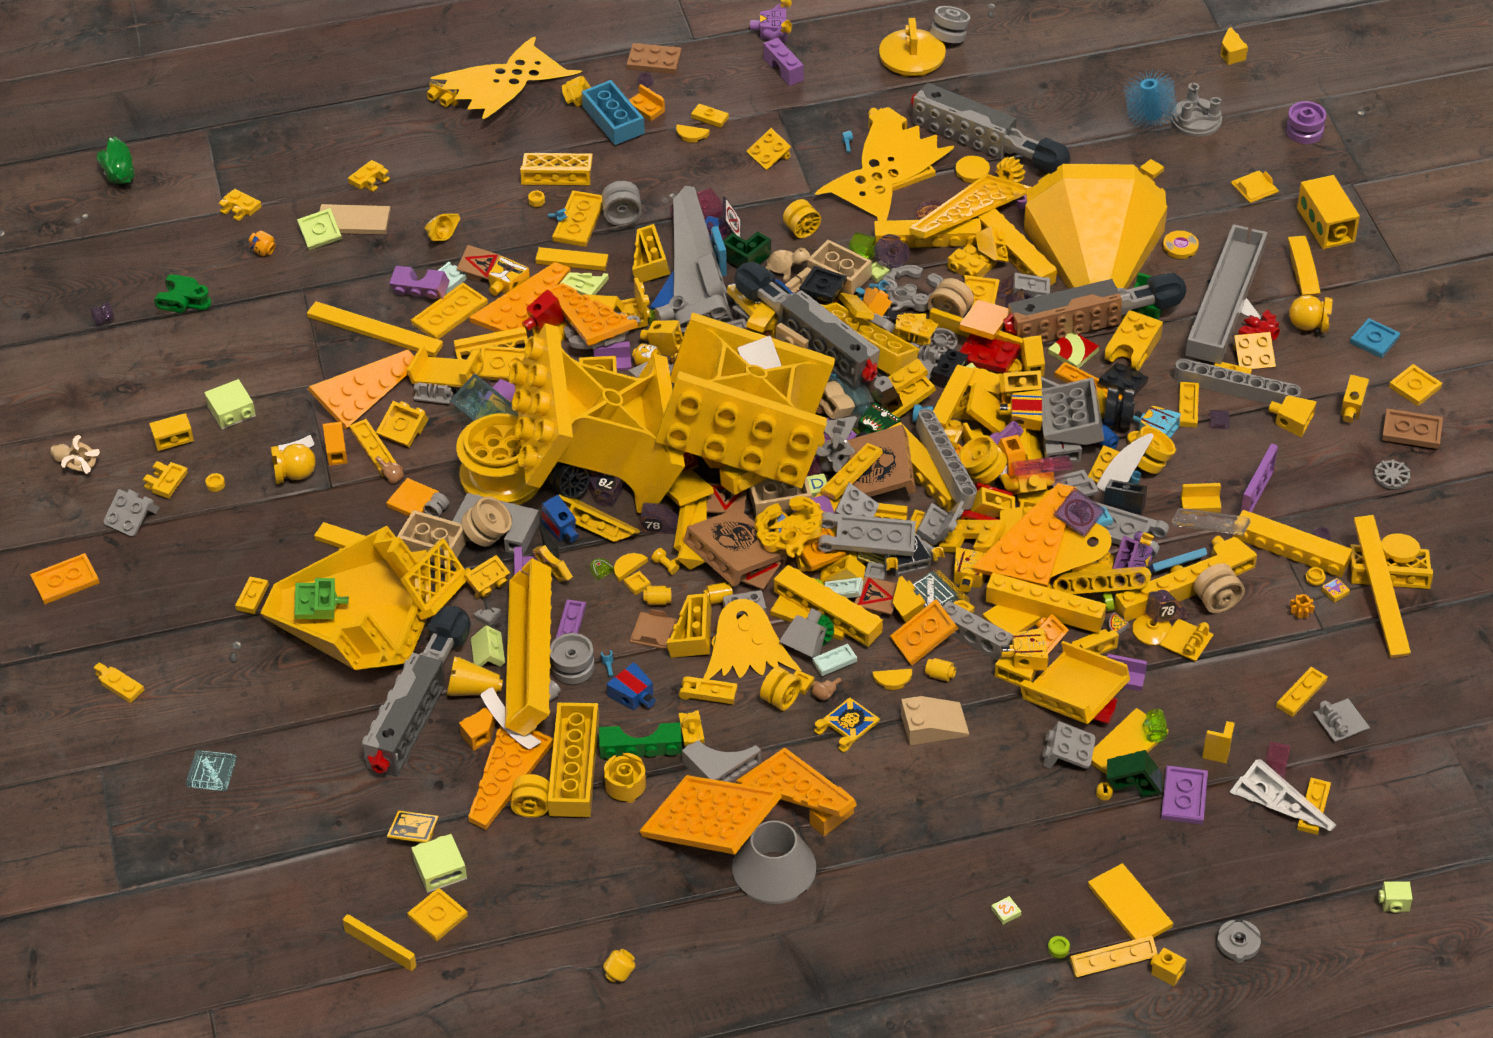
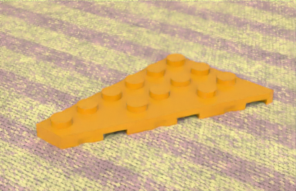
[973,483,1077,588]

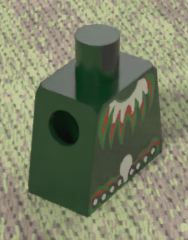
[856,402,901,438]

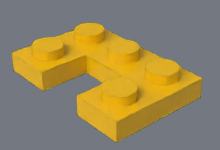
[939,520,1006,553]

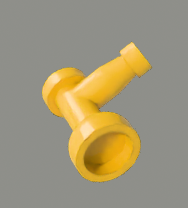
[651,548,681,575]

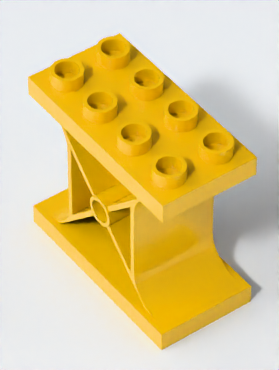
[655,312,835,488]
[509,323,685,516]

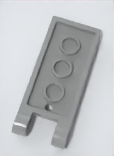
[1085,499,1169,558]
[818,512,916,556]

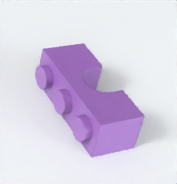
[763,37,804,86]
[389,266,450,299]

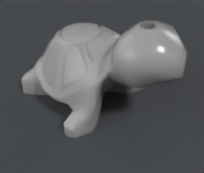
[816,433,855,473]

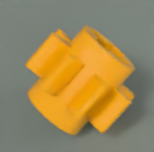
[1289,594,1315,618]

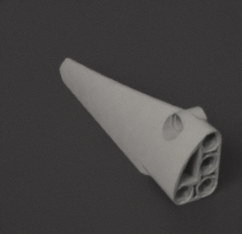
[669,186,733,333]

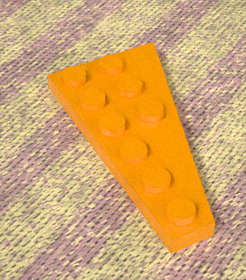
[469,262,571,332]
[548,283,638,346]
[307,350,415,430]
[468,725,554,830]
[736,748,857,817]

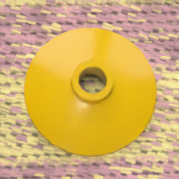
[1132,614,1172,646]

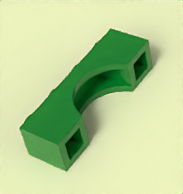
[599,722,682,759]

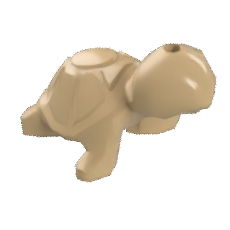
[765,247,810,282]
[51,435,100,474]

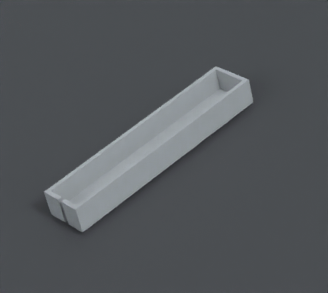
[1185,224,1268,364]

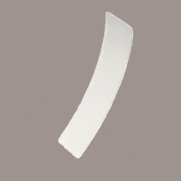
[481,687,541,749]

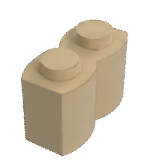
[819,381,855,419]

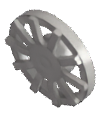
[925,328,958,354]
[1374,459,1411,489]

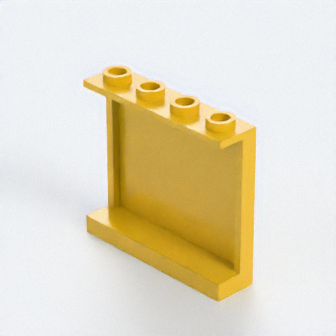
[1020,641,1130,724]

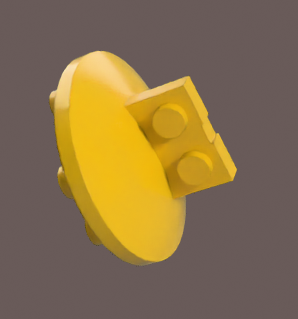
[879,18,946,77]

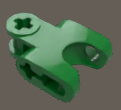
[154,274,212,313]

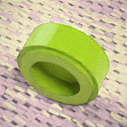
[1102,591,1115,612]
[1048,936,1070,958]

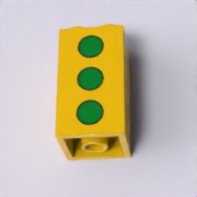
[1297,175,1360,249]

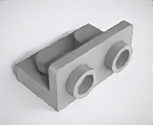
[1011,273,1050,298]

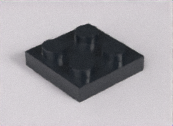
[799,266,847,303]
[1098,362,1149,395]

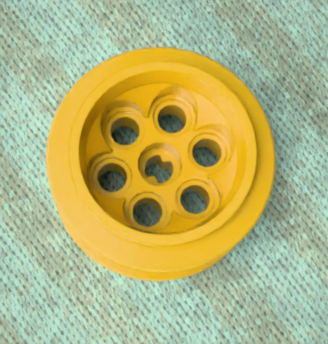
[456,413,541,505]

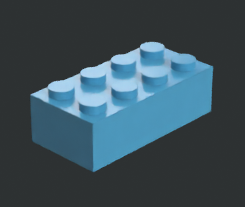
[581,80,645,145]

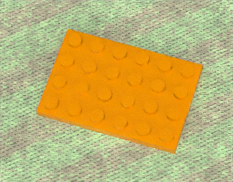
[640,775,782,854]

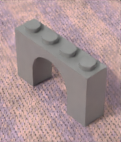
[453,493,540,556]

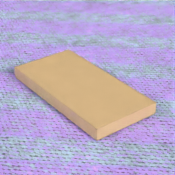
[320,204,391,234]

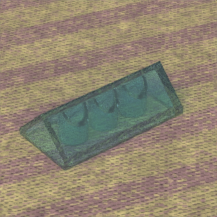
[450,373,518,421]

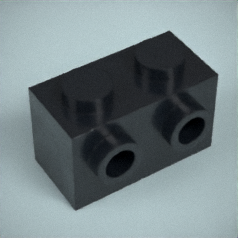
[931,348,968,389]
[1104,479,1147,515]

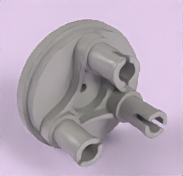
[1171,83,1222,137]

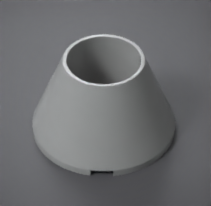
[732,821,816,904]

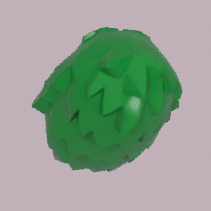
[96,136,135,185]

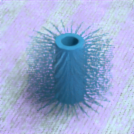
[1125,69,1178,129]

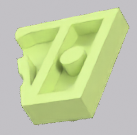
[560,272,609,295]

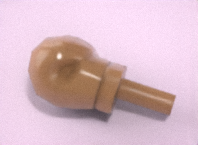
[375,456,404,484]
[812,677,842,701]

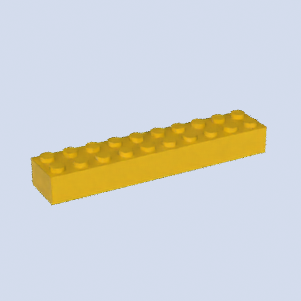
[505,558,552,736]

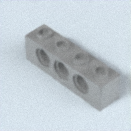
[943,601,1013,660]

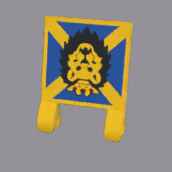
[814,698,880,752]

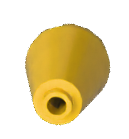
[447,656,503,696]

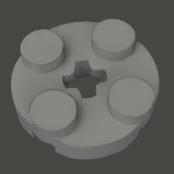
[1217,920,1261,963]

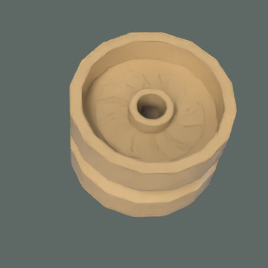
[927,278,974,318]
[462,497,512,547]
[1193,563,1245,613]

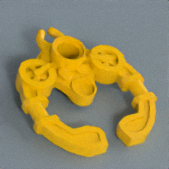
[754,496,823,558]

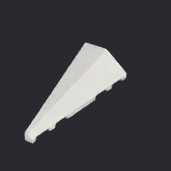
[1230,759,1336,831]

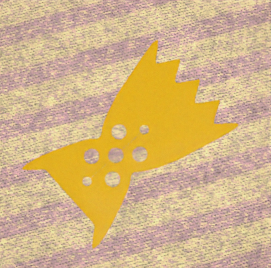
[430,37,582,119]
[815,108,954,221]

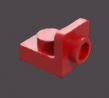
[1093,697,1118,723]

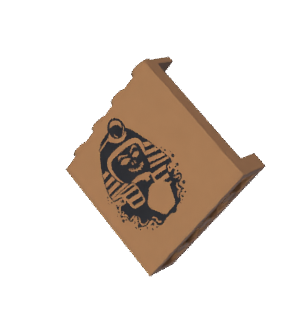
[841,424,916,497]
[683,508,788,586]

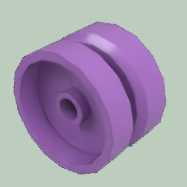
[1286,101,1326,144]

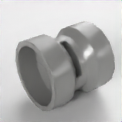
[423,492,450,517]

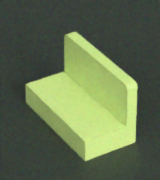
[471,625,505,667]

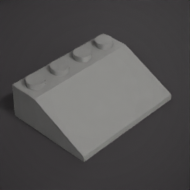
[1041,377,1104,445]

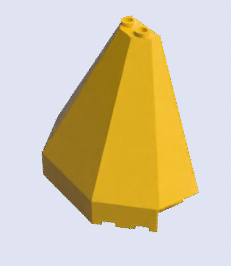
[1024,164,1168,290]
[260,526,427,670]

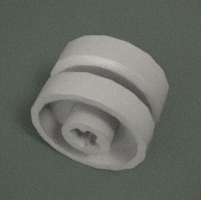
[930,6,971,43]
[602,181,642,226]
[550,633,595,685]

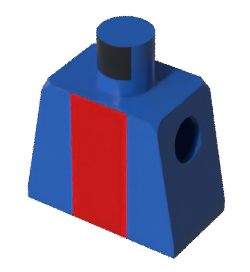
[541,495,579,542]
[606,662,656,710]

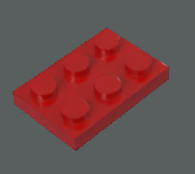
[959,334,1021,373]

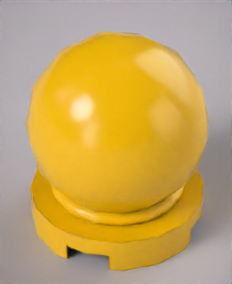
[1289,295,1333,333]
[271,443,316,484]

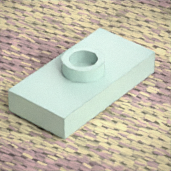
[824,577,864,598]
[813,644,857,676]

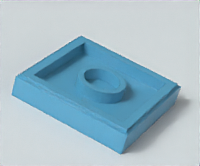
[711,226,727,276]
[1350,318,1401,358]

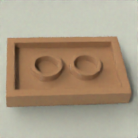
[627,43,682,74]
[1382,409,1443,449]

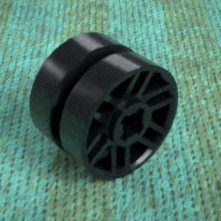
[548,462,590,498]

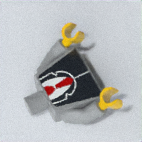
[884,534,945,576]

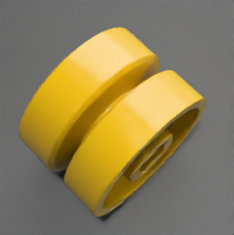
[783,199,821,238]
[760,666,802,711]
[511,774,549,818]

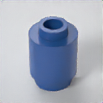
[1098,425,1119,449]

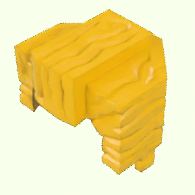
[562,76,591,107]

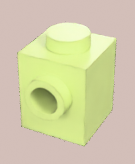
[1378,882,1413,913]

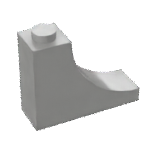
[682,740,761,782]

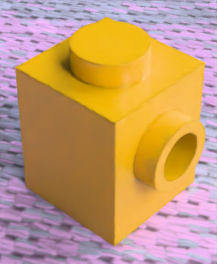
[1150,948,1187,986]

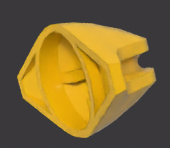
[425,214,460,241]

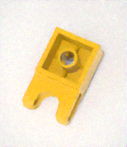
[1104,310,1163,371]

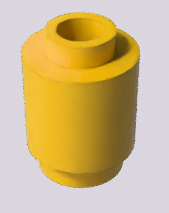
[703,582,733,605]
[643,586,671,605]
[925,658,956,682]

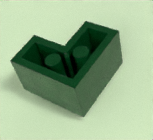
[723,231,771,268]
[1107,750,1162,797]

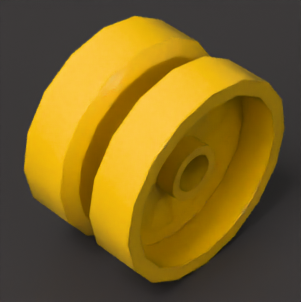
[1130,426,1176,474]
[958,435,1007,484]

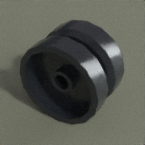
[1104,387,1135,430]

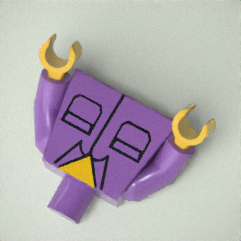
[750,0,792,41]
[1113,532,1154,583]

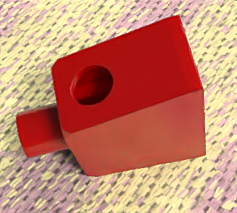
[522,289,565,332]

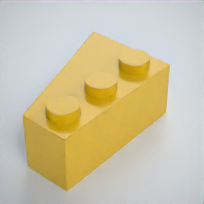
[632,224,670,283]
[666,593,712,658]

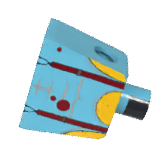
[1133,406,1181,439]

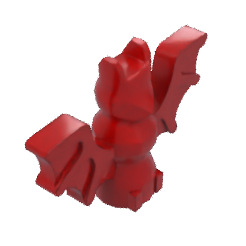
[1238,310,1280,342]

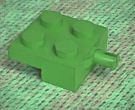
[294,578,349,619]

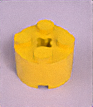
[604,753,646,803]

